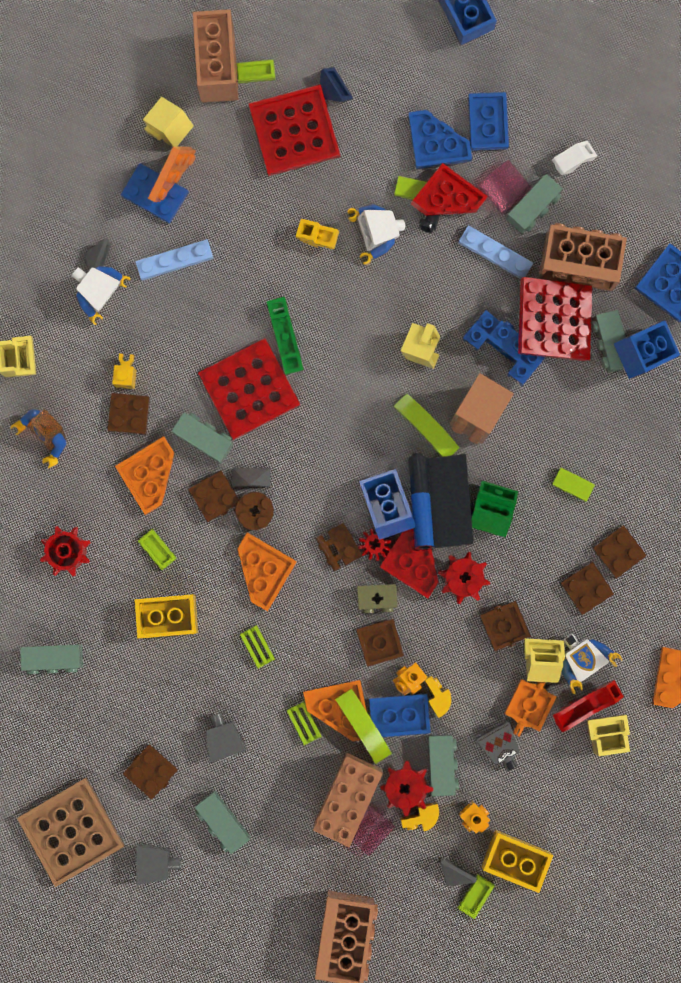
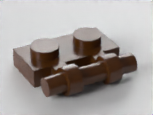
[315,523,362,572]

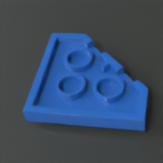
[408,110,472,169]
[635,243,681,323]

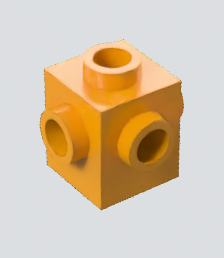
[392,662,428,696]
[458,800,490,834]

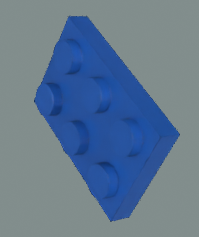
[468,92,509,151]
[121,163,189,224]
[369,694,431,737]

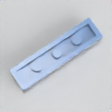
[458,225,533,279]
[135,239,214,281]

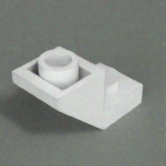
[552,141,597,175]

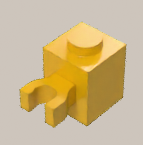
[112,353,137,389]

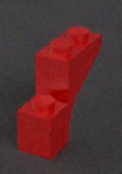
[553,680,624,733]

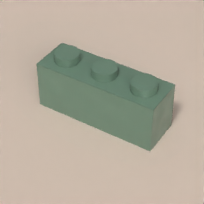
[506,174,563,234]
[591,310,626,373]
[171,412,233,464]
[20,644,83,674]
[428,734,459,796]
[195,791,251,854]

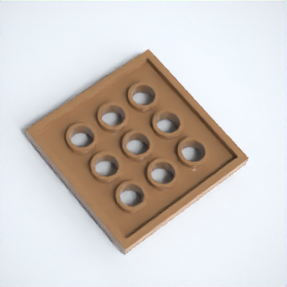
[17,777,125,887]

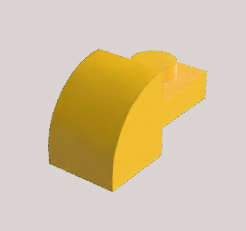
[296,219,339,250]
[425,676,451,718]
[400,802,439,832]

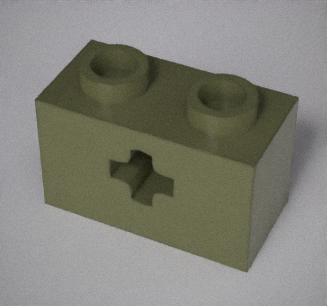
[357,584,397,613]

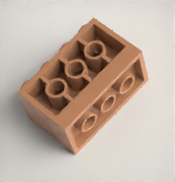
[193,9,239,103]
[538,223,627,291]
[449,373,514,444]
[313,752,383,847]
[315,890,378,983]

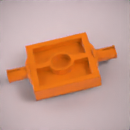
[504,679,557,737]

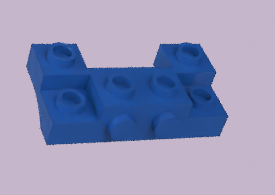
[462,310,545,387]

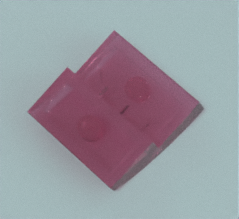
[478,160,532,214]
[353,803,395,857]

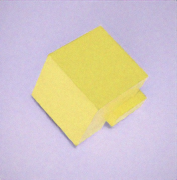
[143,97,194,147]
[401,323,440,369]
[0,336,36,377]
[524,638,565,683]
[587,715,630,756]

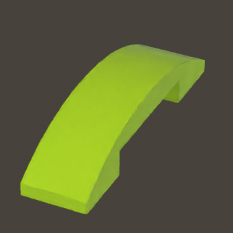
[393,394,460,457]
[335,689,392,764]

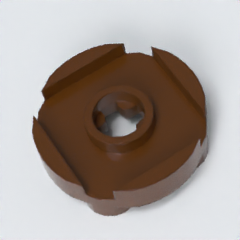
[235,492,274,530]

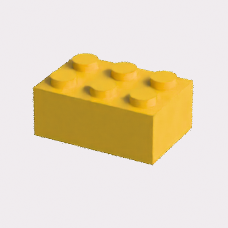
[135,594,198,639]
[481,830,553,893]

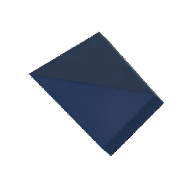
[320,67,353,102]

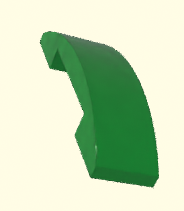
[266,297,304,375]

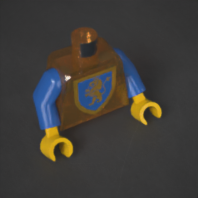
[10,409,66,469]

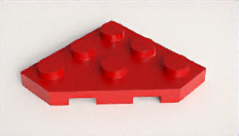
[411,163,488,215]
[380,528,439,599]

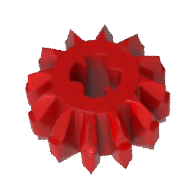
[358,528,391,561]

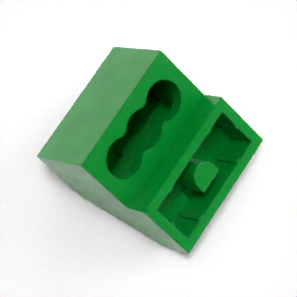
[471,481,518,538]

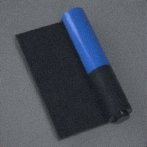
[408,453,474,550]

